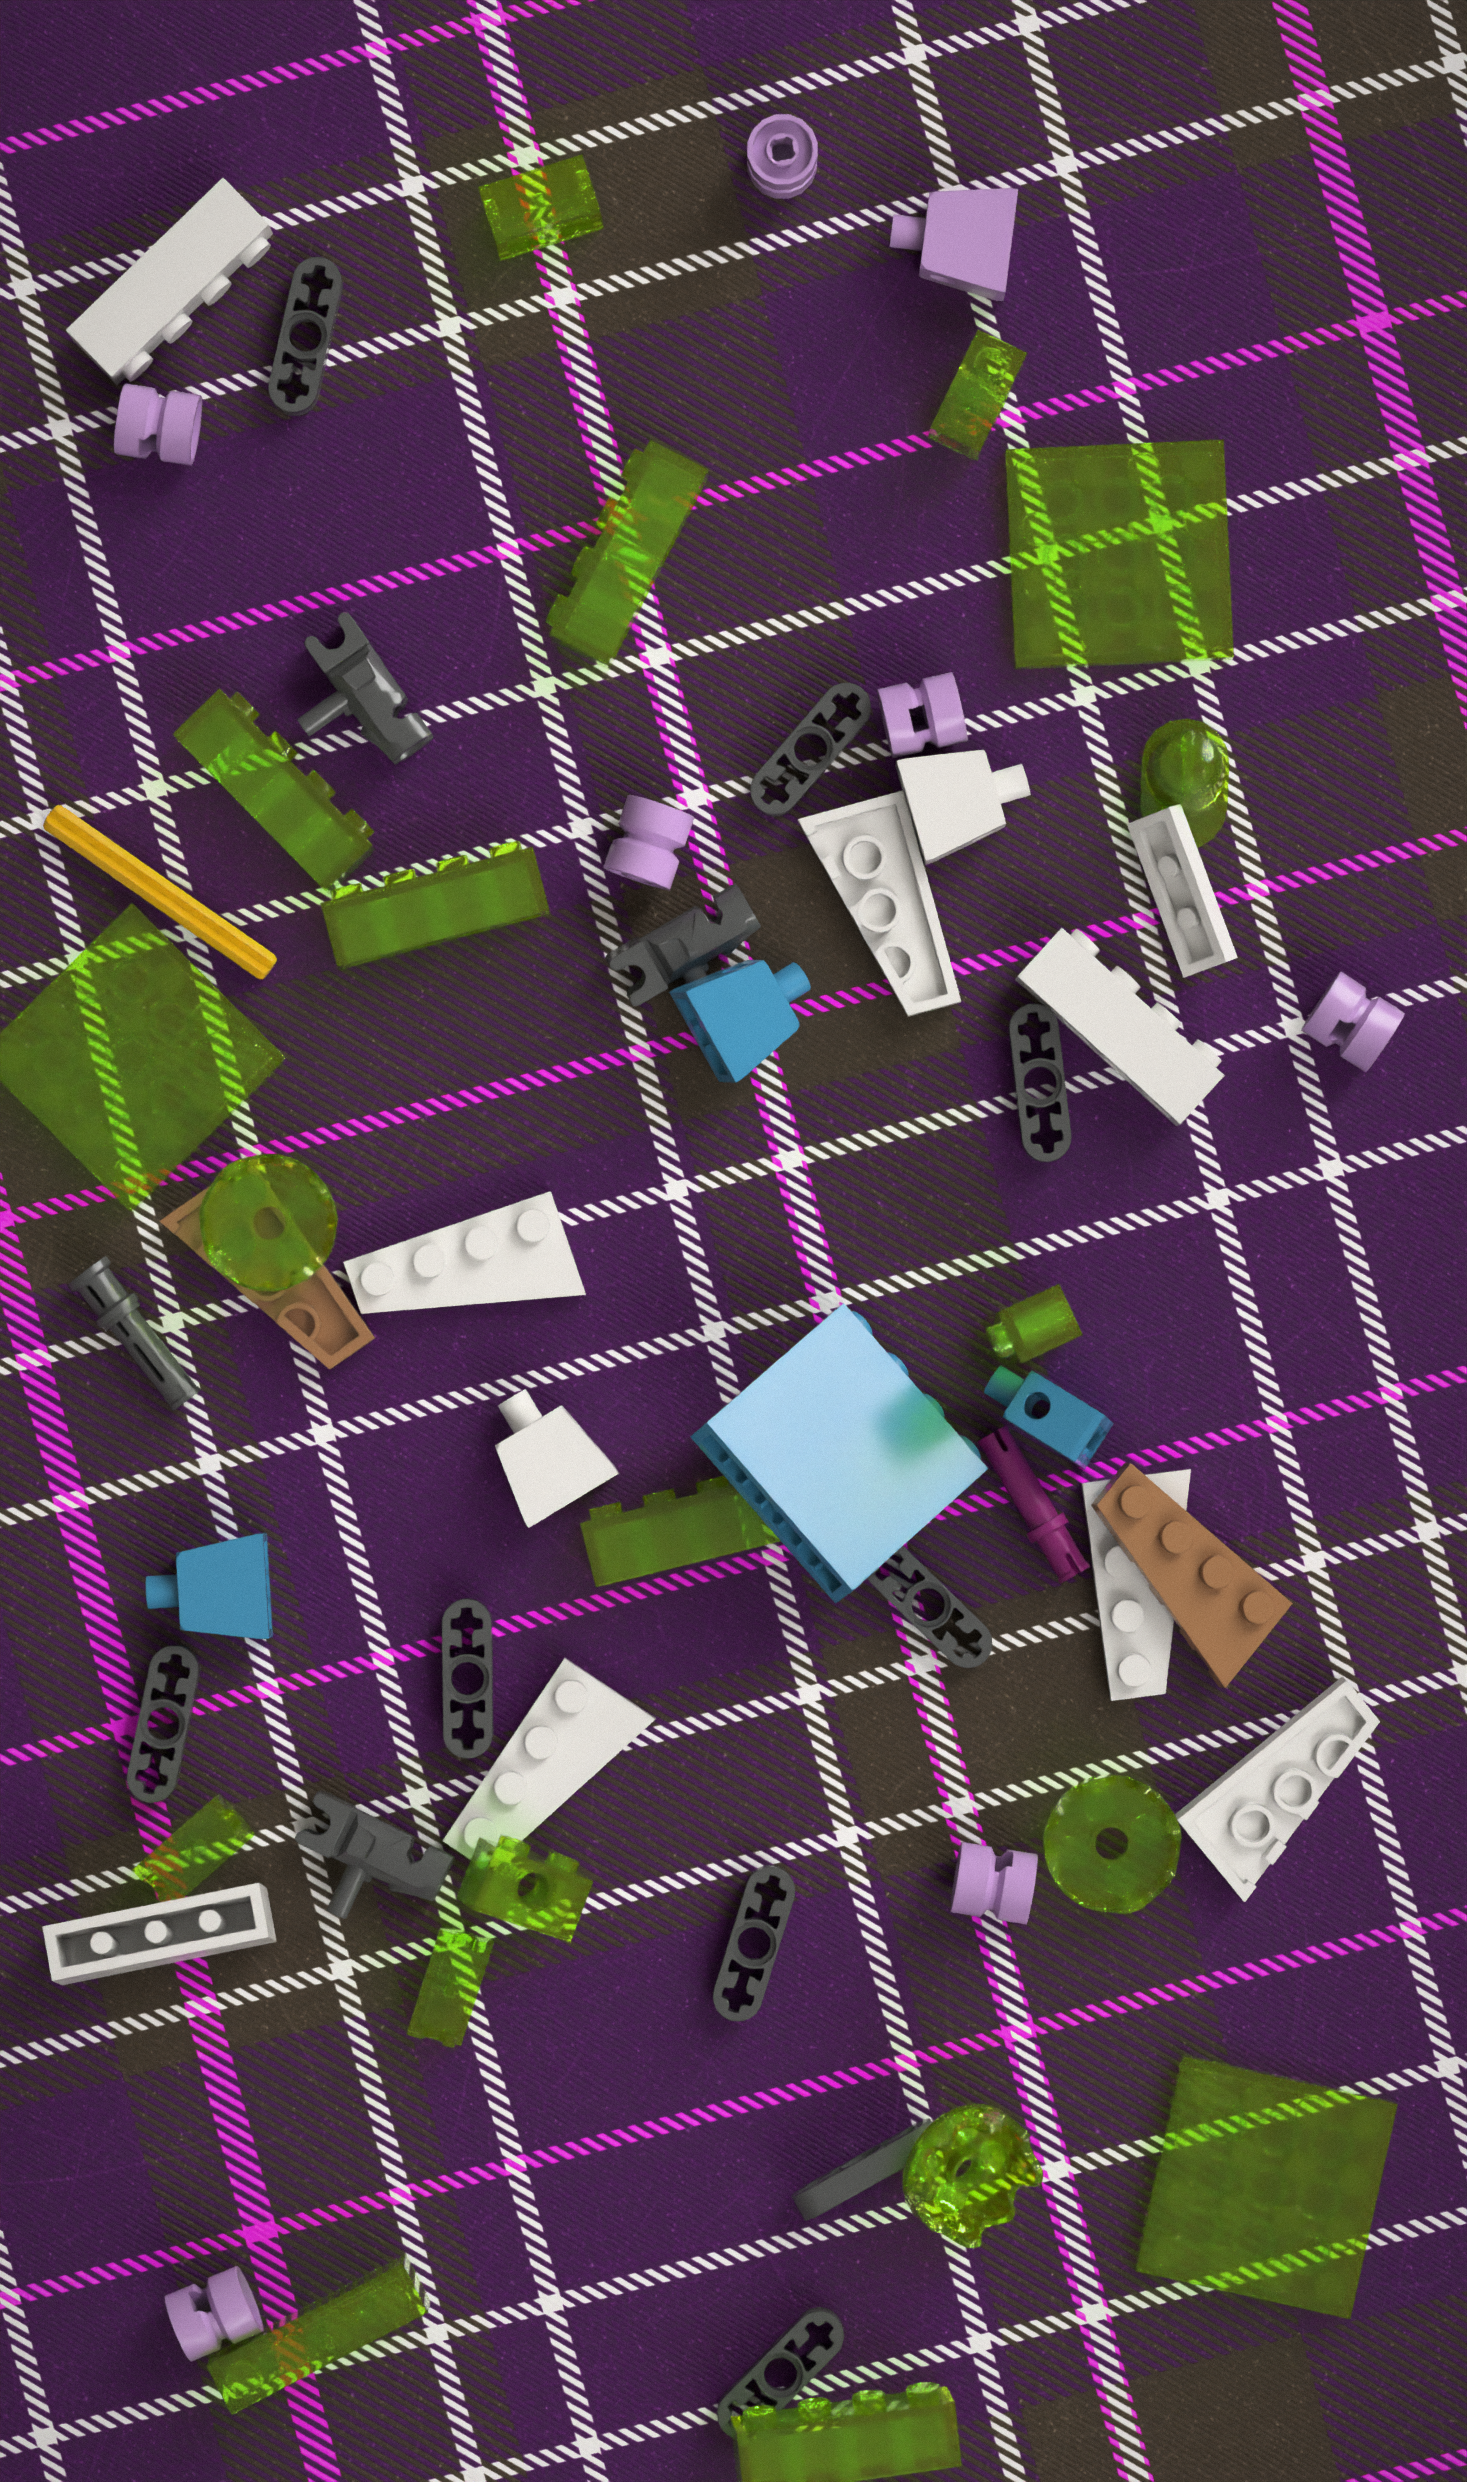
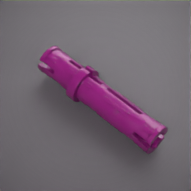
[977,1425,1090,1584]

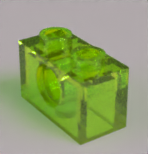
[928,329,1027,461]
[456,1834,593,1943]

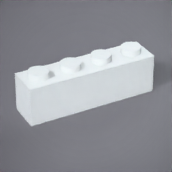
[66,178,273,385]
[1015,928,1225,1126]
[42,1883,277,1985]

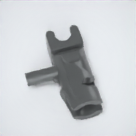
[297,612,434,765]
[605,883,761,1006]
[295,1790,455,1919]

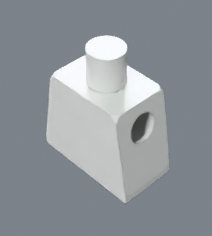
[895,750,1031,865]
[495,1389,619,1528]

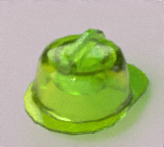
[1140,718,1229,848]

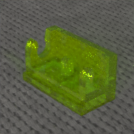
[478,155,604,261]
[132,1793,256,1902]
[406,1924,495,2048]

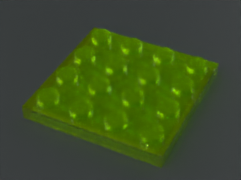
[1005,439,1234,669]
[0,903,287,1213]
[1135,2054,1398,2319]

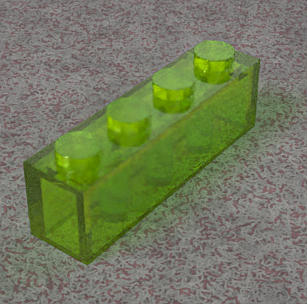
[545,440,709,670]
[172,688,376,895]
[320,841,551,970]
[984,1284,1083,1364]
[580,1476,780,1587]
[206,2254,431,2415]
[730,2382,962,2482]

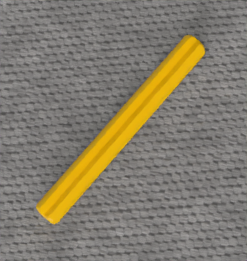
[43,805,277,980]

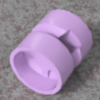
[747,114,818,199]
[114,384,202,466]
[877,672,968,758]
[603,795,694,891]
[1301,971,1405,1072]
[950,1842,1038,1925]
[165,2266,264,2362]

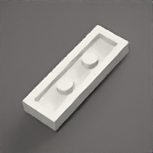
[1127,804,1238,978]

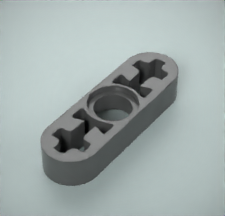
[268,257,343,416]
[750,683,871,817]
[1008,1004,1071,1163]
[867,1546,992,1668]
[442,1598,494,1758]
[127,1644,201,1803]
[713,1865,795,2021]
[791,2118,943,2221]
[717,2307,844,2440]

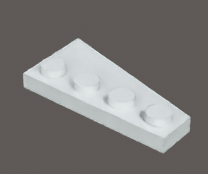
[798,790,961,1017]
[343,1191,586,1314]
[1081,1469,1191,1701]
[443,1658,656,1871]
[1174,1677,1380,1902]

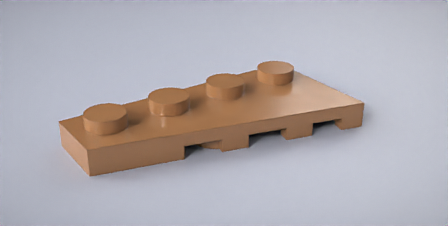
[160,1159,375,1370]
[1091,1463,1293,1688]

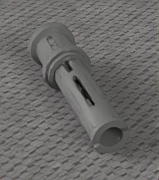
[67,1256,201,1411]

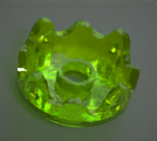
[199,1154,339,1292]
[1042,1774,1182,1914]
[902,2103,1043,2248]

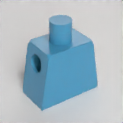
[669,960,811,1083]
[984,1365,1114,1470]
[146,1533,273,1639]

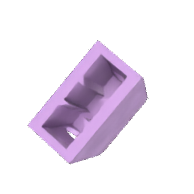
[890,188,1018,301]

